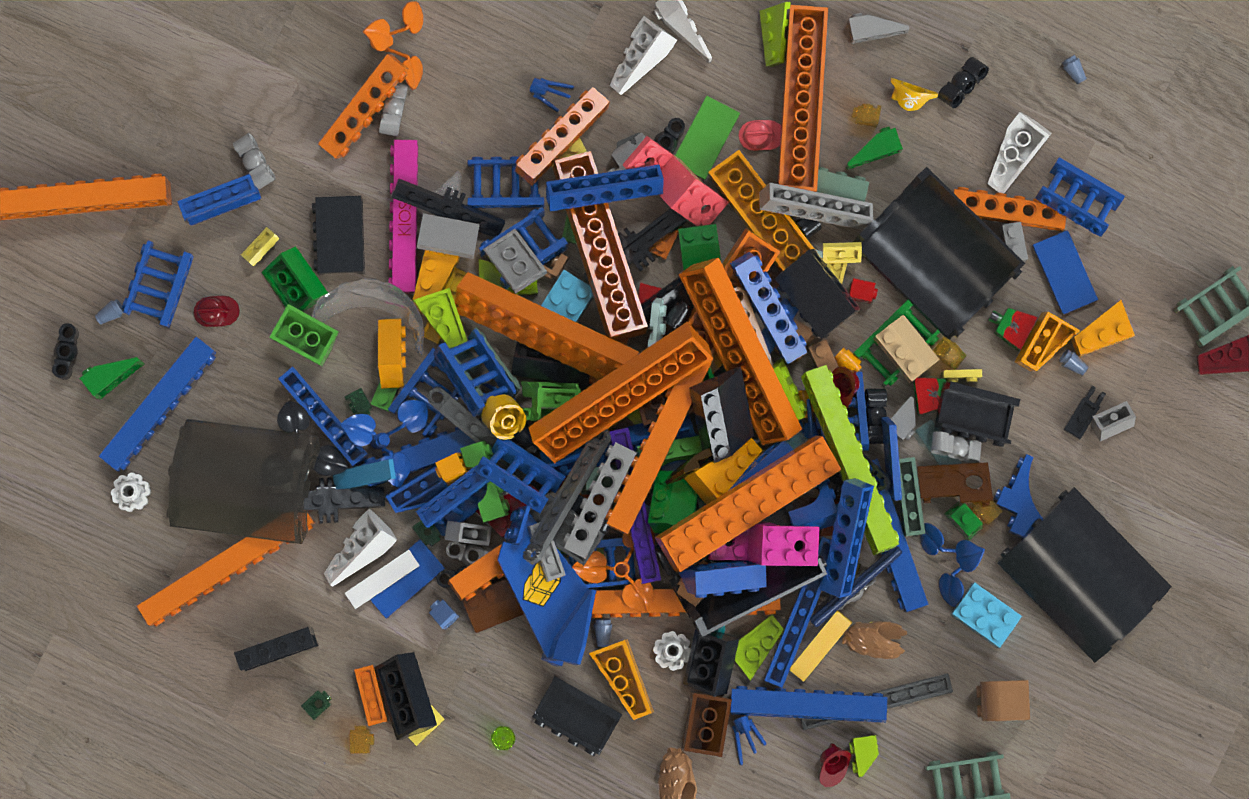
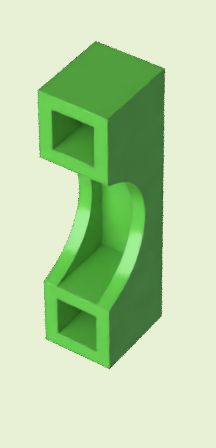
[635,436,709,467]
[460,441,510,522]

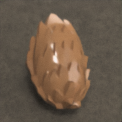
[842,621,907,659]
[658,747,697,799]

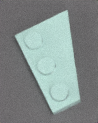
[648,298,667,347]

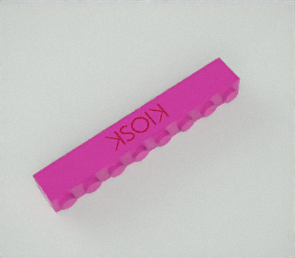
[389,140,418,294]

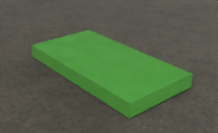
[675,96,740,180]

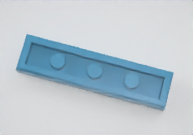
[333,459,396,489]

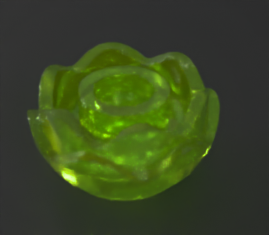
[491,726,515,751]

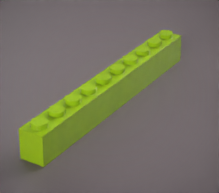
[801,365,899,555]

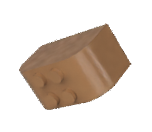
[976,680,1030,721]

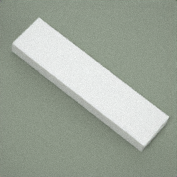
[345,550,420,609]

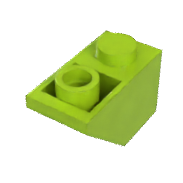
[849,735,879,777]

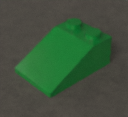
[678,224,721,271]
[79,357,145,400]

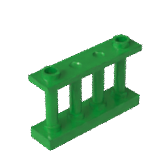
[853,300,940,387]

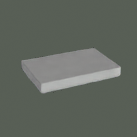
[417,213,480,259]
[483,229,547,294]

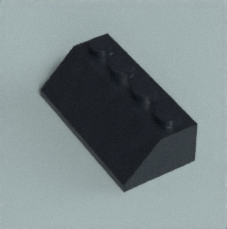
[511,341,589,387]
[374,652,437,740]

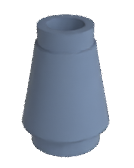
[1062,55,1087,84]
[95,299,124,325]
[1059,349,1088,376]
[593,618,613,647]

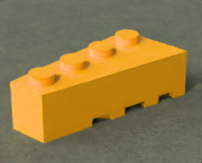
[410,250,461,315]
[684,437,763,505]
[589,639,654,720]

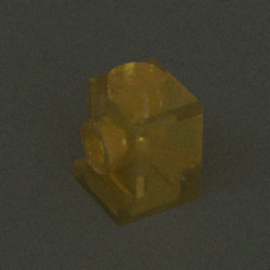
[852,104,881,128]

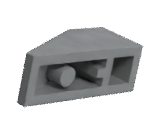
[848,13,909,44]

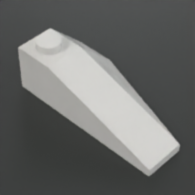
[653,0,712,63]
[610,16,677,95]
[988,112,1052,193]
[324,509,397,587]

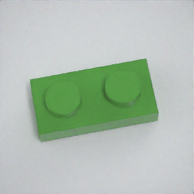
[371,382,398,412]

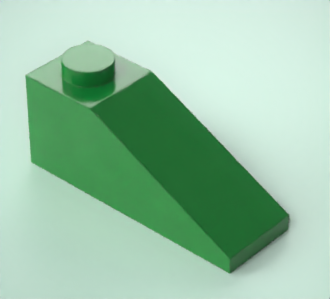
[846,127,903,170]

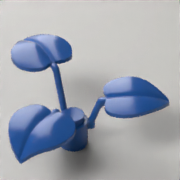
[340,400,428,488]
[920,523,985,607]

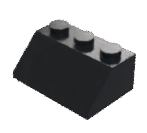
[683,629,739,697]

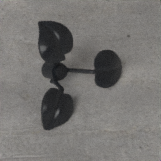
[261,401,347,486]

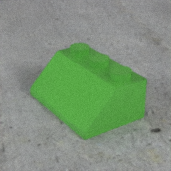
[270,304,339,366]

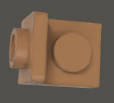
[543,253,568,280]

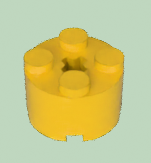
[481,394,526,440]

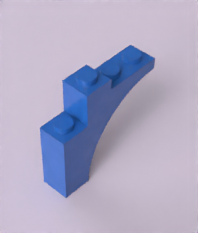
[993,454,1042,538]

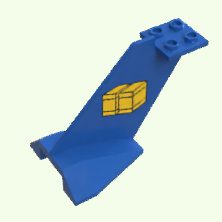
[497,505,596,667]

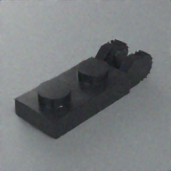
[1063,385,1106,440]

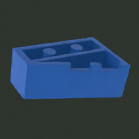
[385,465,448,513]

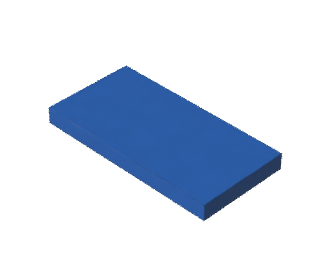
[1032,230,1098,315]
[881,417,902,501]
[370,539,445,619]

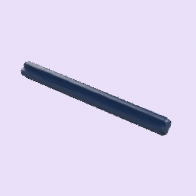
[810,546,902,627]

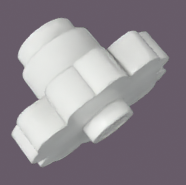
[111,473,151,512]
[653,631,691,671]

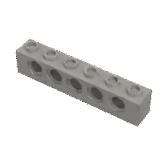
[759,183,873,230]
[563,442,637,559]

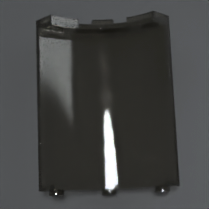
[166,419,320,544]

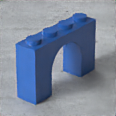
[788,478,838,530]

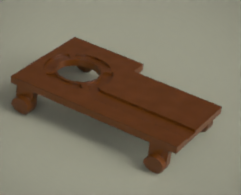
[917,462,993,507]

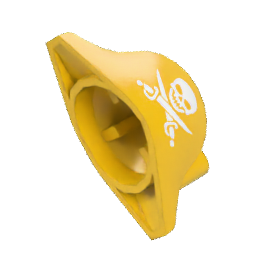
[890,78,938,111]

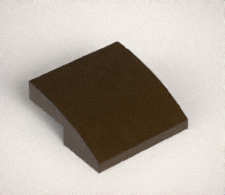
[665,448,712,485]

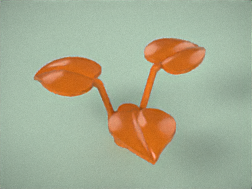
[363,1,423,90]
[572,527,655,613]

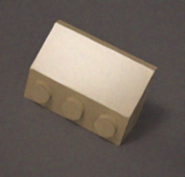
[874,315,940,384]

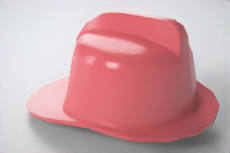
[739,120,781,151]

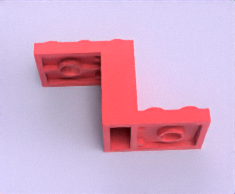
[622,136,729,226]

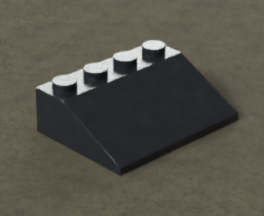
[689,366,754,463]

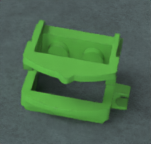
[521,381,581,421]

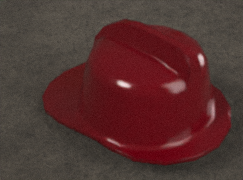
[193,296,240,327]
[832,366,860,408]
[819,743,852,787]

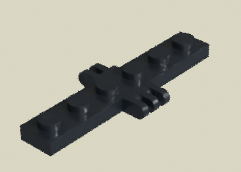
[391,179,505,238]
[583,208,687,282]
[268,477,385,524]

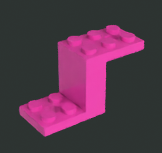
[708,521,819,566]

